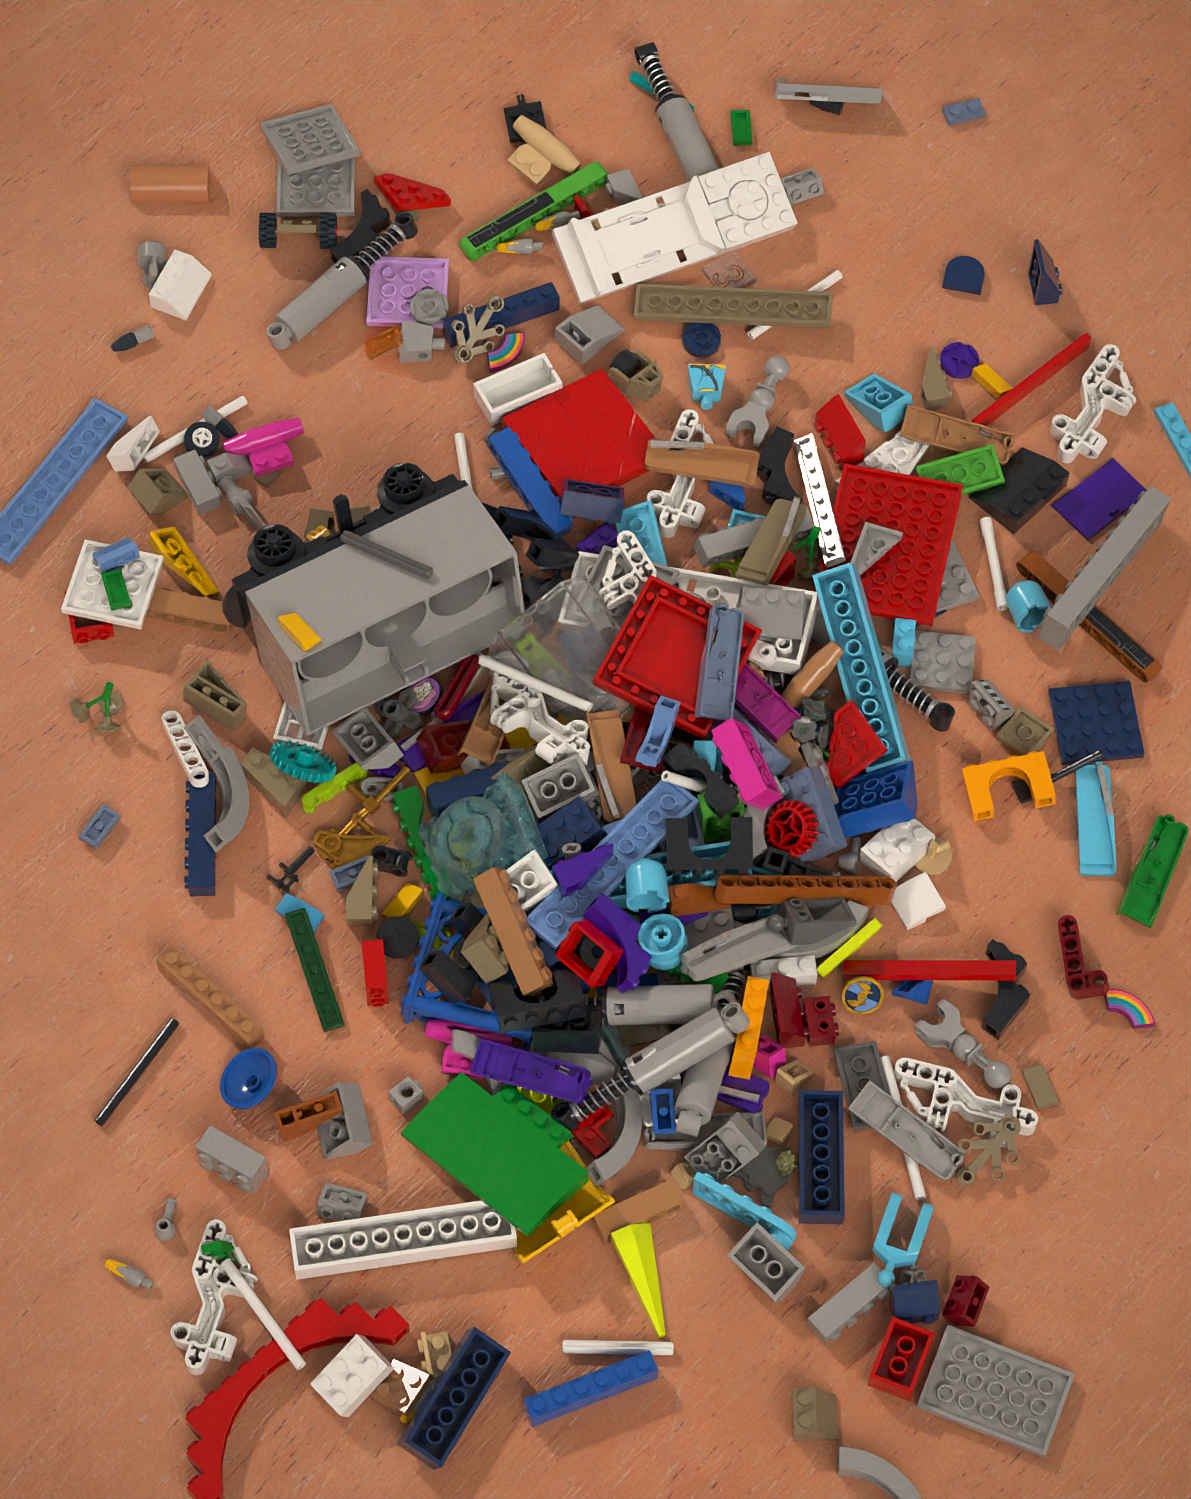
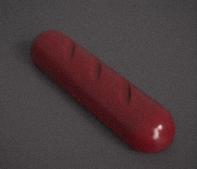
[434,654,480,720]

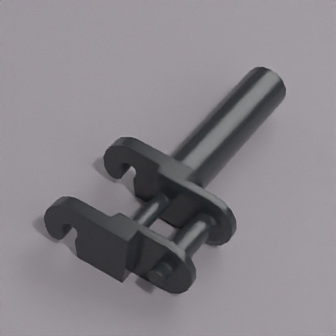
[267,846,315,892]

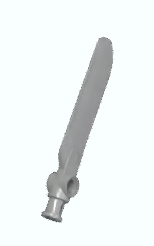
[218,475,266,531]

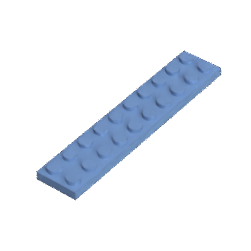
[0,398,128,566]
[526,779,699,950]

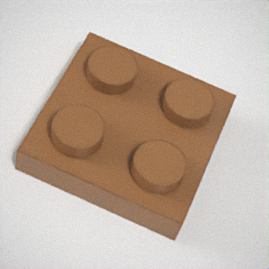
[370,1359,432,1416]

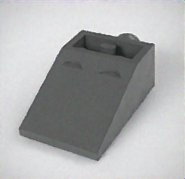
[768,897,856,945]

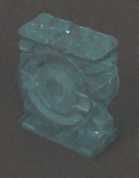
[418,772,549,902]

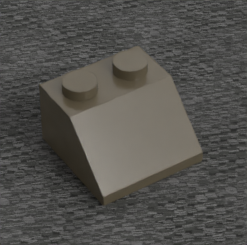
[127,468,189,514]
[791,1388,838,1441]

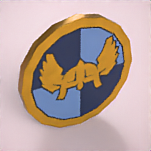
[841,976,884,1015]

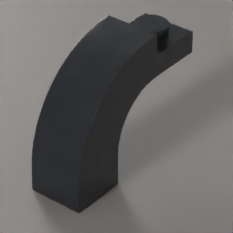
[763,847,833,876]

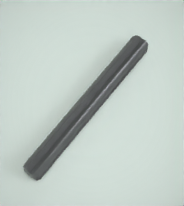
[340,530,433,579]

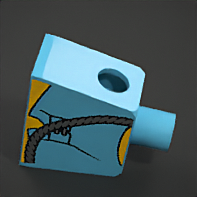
[688,364,726,410]

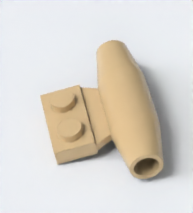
[507,115,581,186]

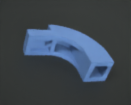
[635,696,681,767]

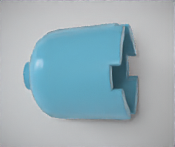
[1006,581,1053,633]
[626,858,669,913]

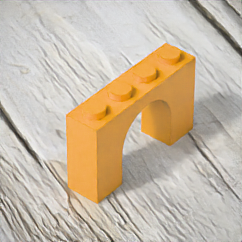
[962,751,1056,822]
[728,976,769,1080]

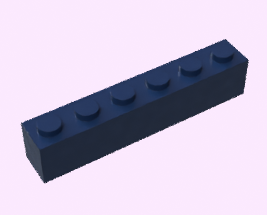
[443,282,560,348]
[184,772,217,896]

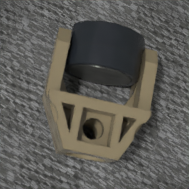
[607,349,664,401]

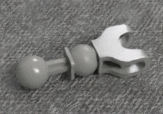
[726,356,790,448]
[913,999,1012,1089]

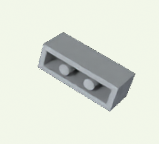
[173,450,222,515]

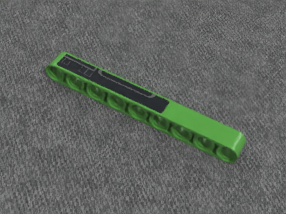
[458,161,609,261]

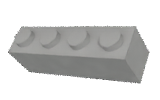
[807,1263,891,1345]

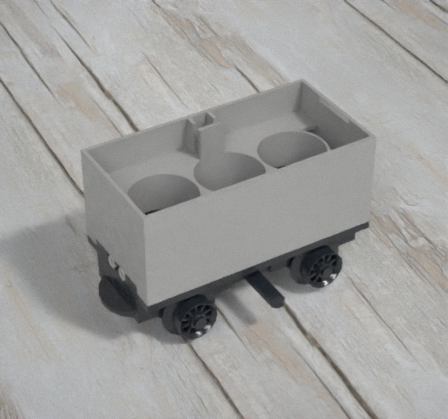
[222,463,527,736]

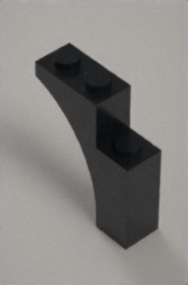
[330,189,390,264]
[757,426,802,505]
[981,939,1030,1040]

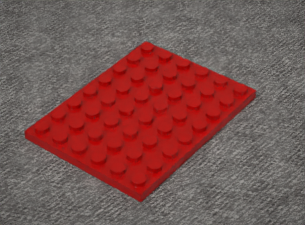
[814,463,963,627]

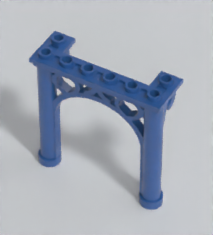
[401,892,542,1043]

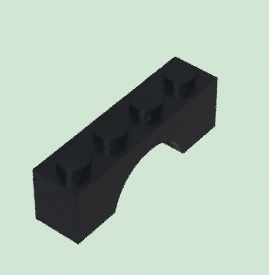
[662,742,740,819]

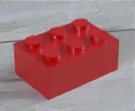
[868,1317,935,1402]

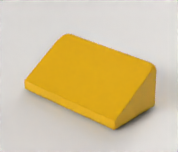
[971,364,1013,400]
[277,613,321,652]
[381,883,424,919]

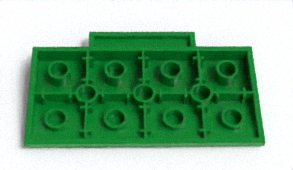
[401,1072,589,1237]

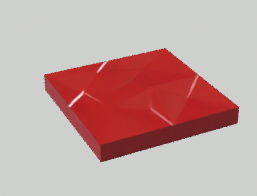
[501,369,656,500]
[592,575,762,741]

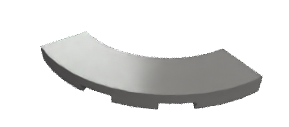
[744,775,786,859]
[451,1029,513,1096]

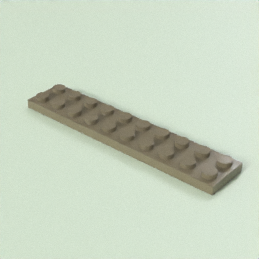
[634,284,833,329]

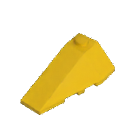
[148,526,220,596]

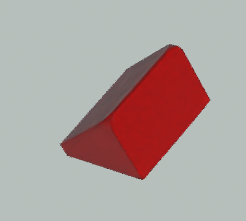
[574,195,595,219]

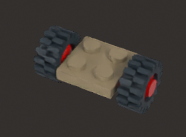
[259,213,337,249]

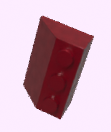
[769,972,808,1048]

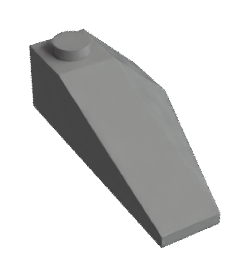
[529,1040,618,1086]

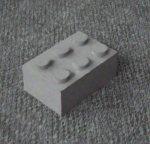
[196,1126,269,1194]

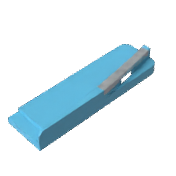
[1075,762,1116,876]

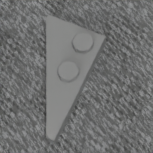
[850,522,903,575]

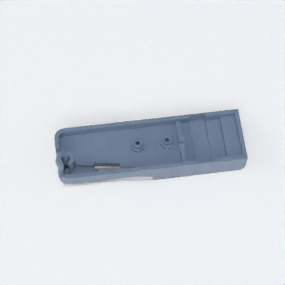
[695,604,744,722]

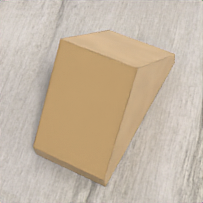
[775,1059,814,1097]

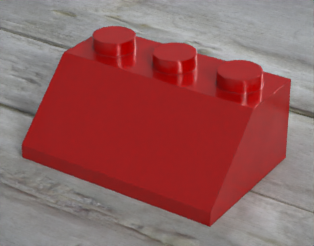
[814,394,866,470]

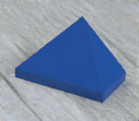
[892,980,933,1005]

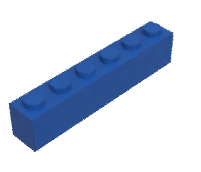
[487,427,573,537]
[524,1350,658,1427]

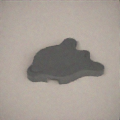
[732,1147,790,1207]

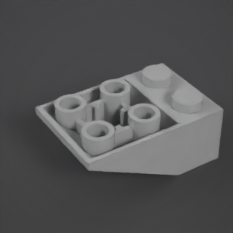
[555,305,625,365]
[684,1111,766,1184]

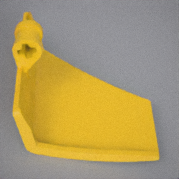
[515,1141,615,1264]

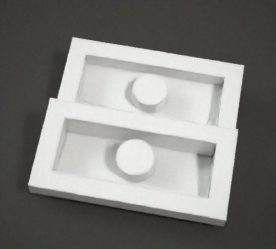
[891,872,946,930]

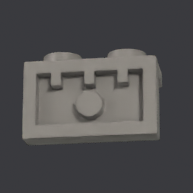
[780,167,824,205]
[316,1182,368,1222]

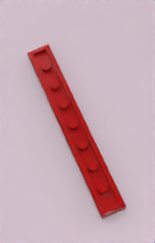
[972,333,1091,431]
[843,960,1016,981]

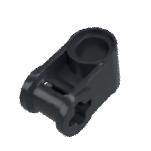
[371,845,413,877]

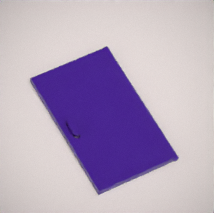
[1051,458,1147,541]

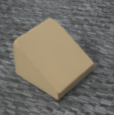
[766,1117,794,1146]
[671,1162,697,1190]

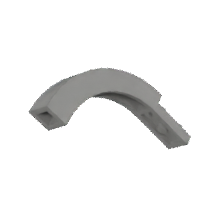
[184,715,249,853]
[734,900,868,960]
[585,1039,642,1188]
[838,1447,921,1499]

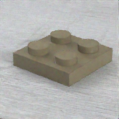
[996,706,1055,756]

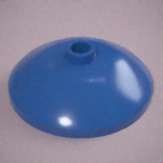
[220,1048,277,1110]

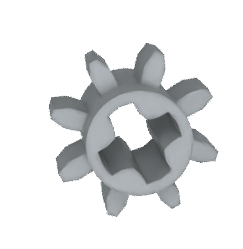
[899,1265,927,1285]

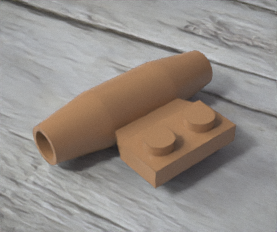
[781,640,844,709]

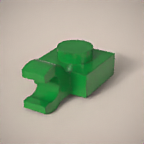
[201,1240,236,1262]

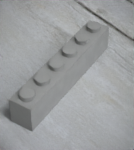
[693,507,815,567]

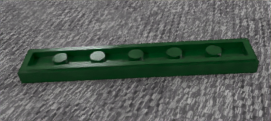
[285,908,344,1033]

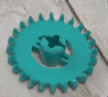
[269,740,337,783]

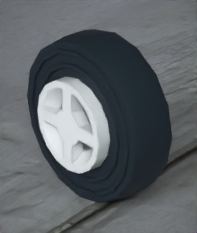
[184,422,220,458]

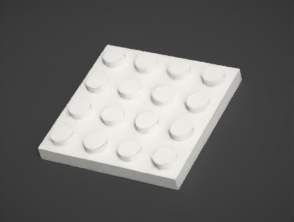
[61,539,164,629]

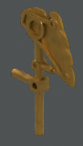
[312,766,411,869]

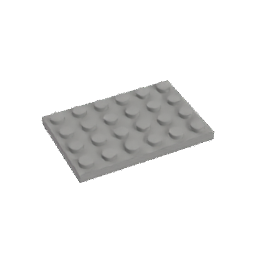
[916,1325,1075,1458]

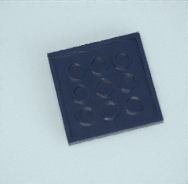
[1048,681,1145,765]

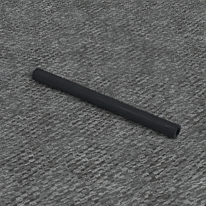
[94,1018,179,1126]

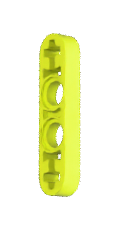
[817,918,883,978]

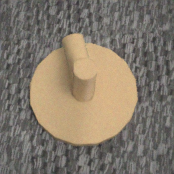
[914,837,952,875]

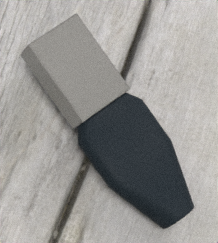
[111,325,154,352]
[201,405,238,439]

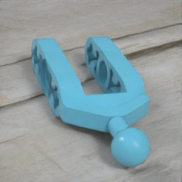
[872,1192,934,1287]

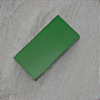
[730,110,752,146]
[101,568,131,611]

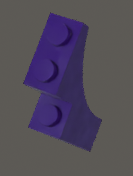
[582,892,652,993]

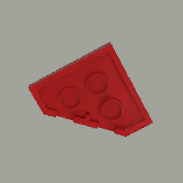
[374,173,451,212]
[827,700,889,788]

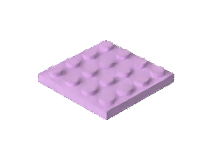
[367,257,449,328]

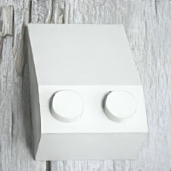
[506,849,558,915]

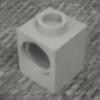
[388,1076,423,1115]

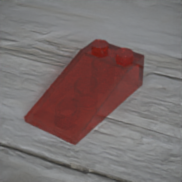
[416,720,511,774]

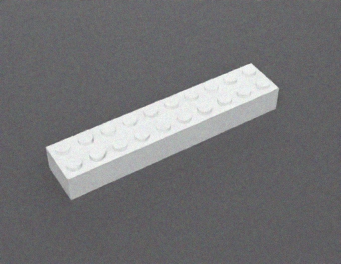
[289,1200,517,1280]

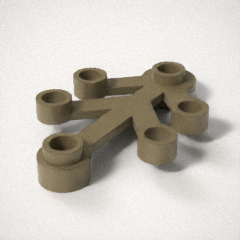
[451,295,505,364]
[957,1115,1021,1185]

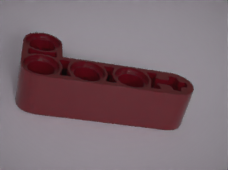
[1058,915,1110,999]

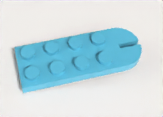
[615,500,669,567]
[692,1172,797,1251]

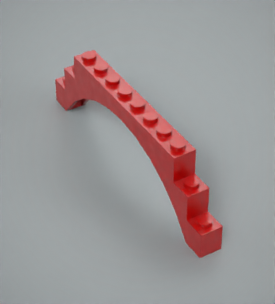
[185,1298,410,1499]

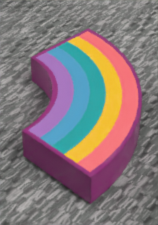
[487,332,525,373]
[1105,989,1155,1029]

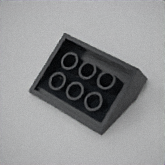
[969,447,1070,534]

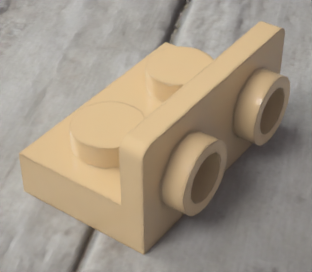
[417,1331,452,1379]

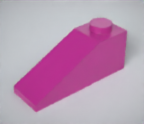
[734,1033,786,1078]

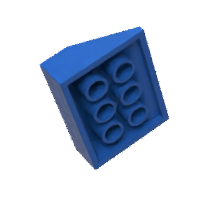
[834,760,917,838]

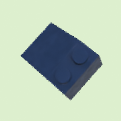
[1028,239,1062,305]

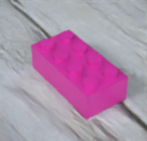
[711,718,783,810]

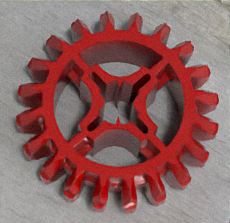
[764,800,820,857]

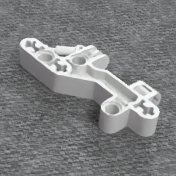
[1050,344,1136,463]
[647,409,714,538]
[599,531,657,609]
[490,671,590,765]
[894,1057,1038,1148]
[170,1219,258,1375]

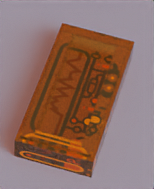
[365,325,404,360]

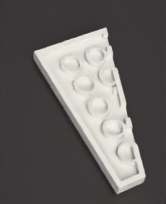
[835,431,929,487]

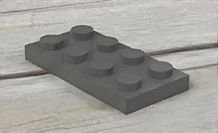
[833,1041,890,1131]

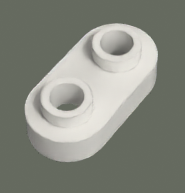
[748,640,777,666]

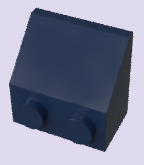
[889,1280,940,1325]

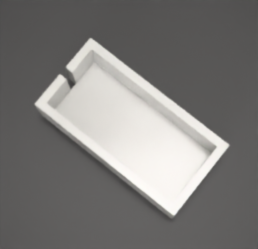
[473,353,563,426]

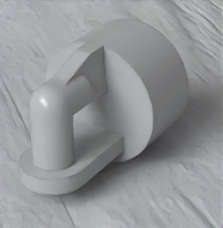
[137,241,167,289]

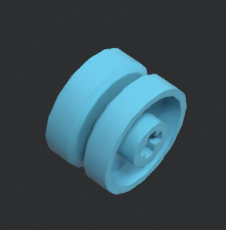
[638,914,689,970]

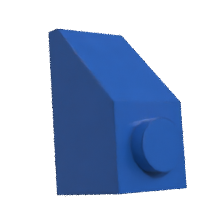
[709,481,745,511]
[649,1088,676,1135]

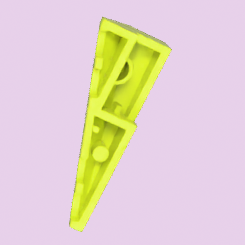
[611,1223,666,1338]

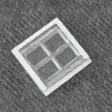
[273,701,329,751]

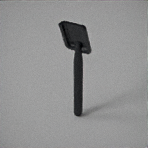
[1011,750,1104,804]

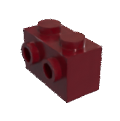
[803,996,839,1047]
[942,1275,990,1327]

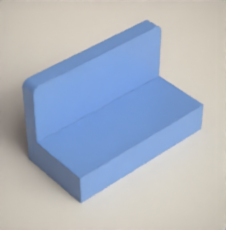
[92,537,140,573]

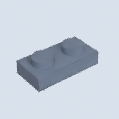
[942,98,985,126]
[78,804,121,850]
[329,856,368,892]

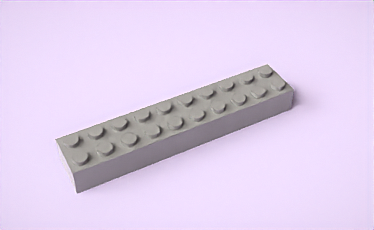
[1038,486,1172,651]

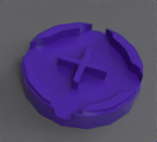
[940,342,979,379]

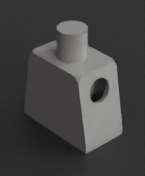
[399,320,445,363]

